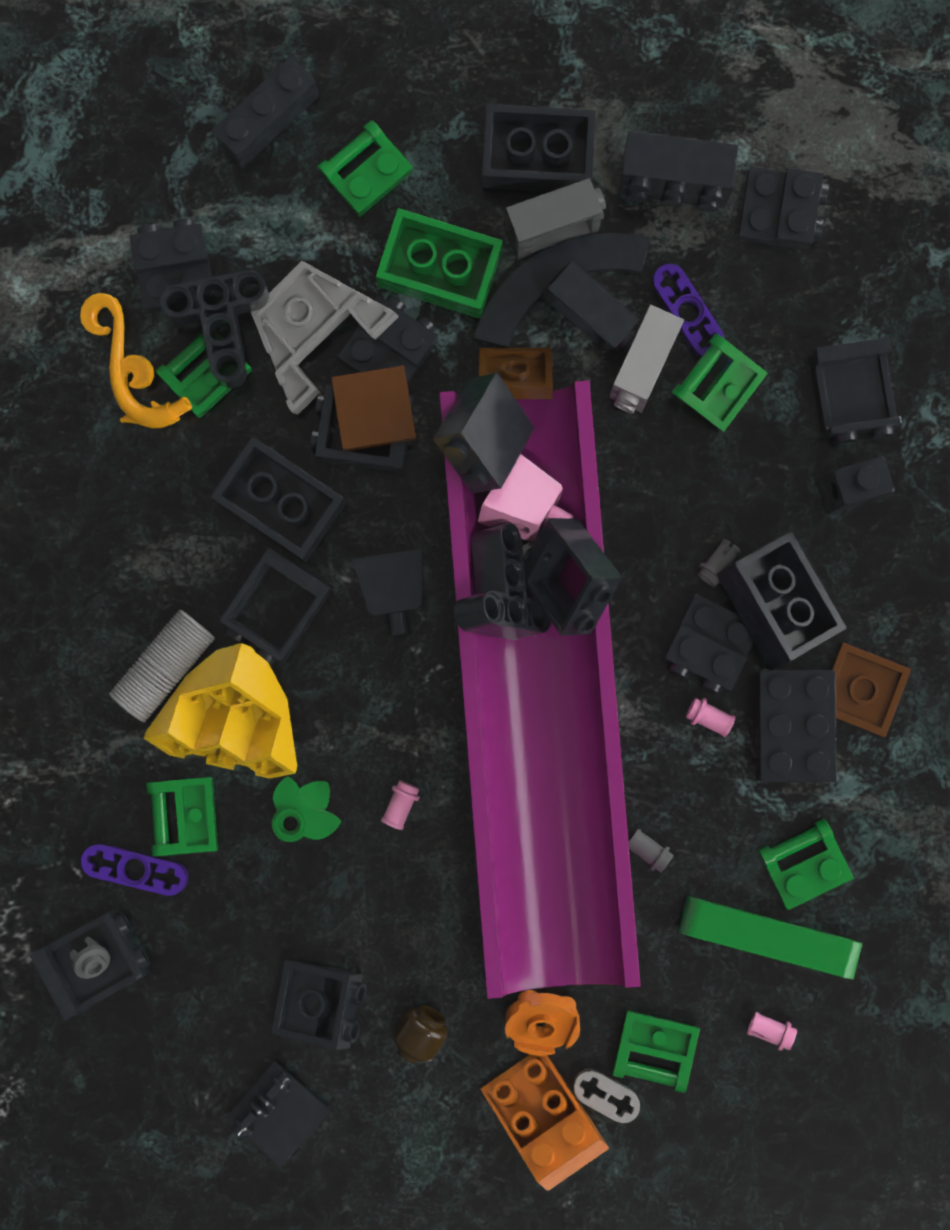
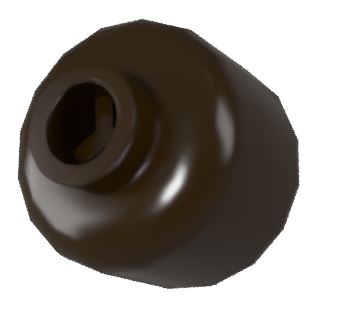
[393,1005,448,1063]

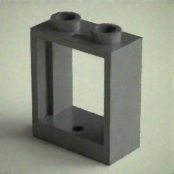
[506,178,606,260]

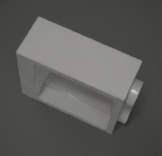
[609,304,684,414]

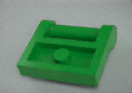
[317,120,414,217]
[155,328,252,419]
[671,333,768,432]
[146,777,218,857]
[758,818,854,910]
[612,1010,700,1093]

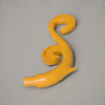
[80,293,192,429]

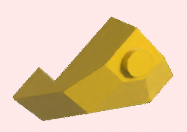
[144,643,297,779]

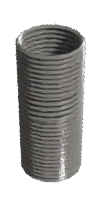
[109,610,215,722]

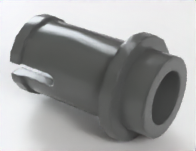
[697,539,742,587]
[628,828,674,873]

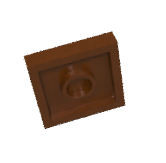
[479,348,553,399]
[331,365,416,452]
[831,642,912,738]

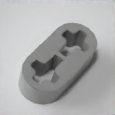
[573,1068,640,1123]

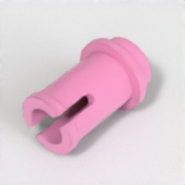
[686,698,735,737]
[381,780,420,830]
[747,1012,797,1051]

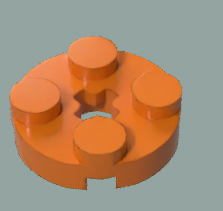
[505,990,580,1056]

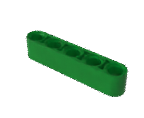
[678,896,863,980]

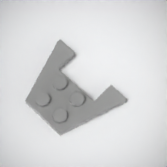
[251,261,399,415]

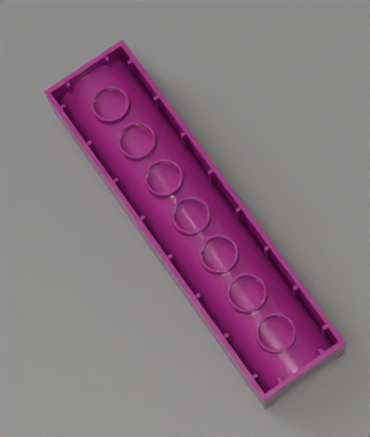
[440,380,641,999]

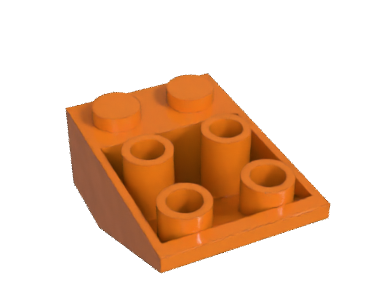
[481,1055,609,1191]

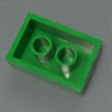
[376,208,503,319]

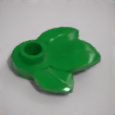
[272,776,341,842]

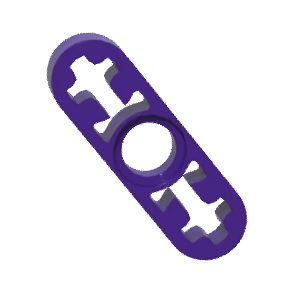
[652,264,725,359]
[81,844,188,896]

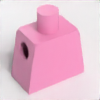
[478,454,574,542]

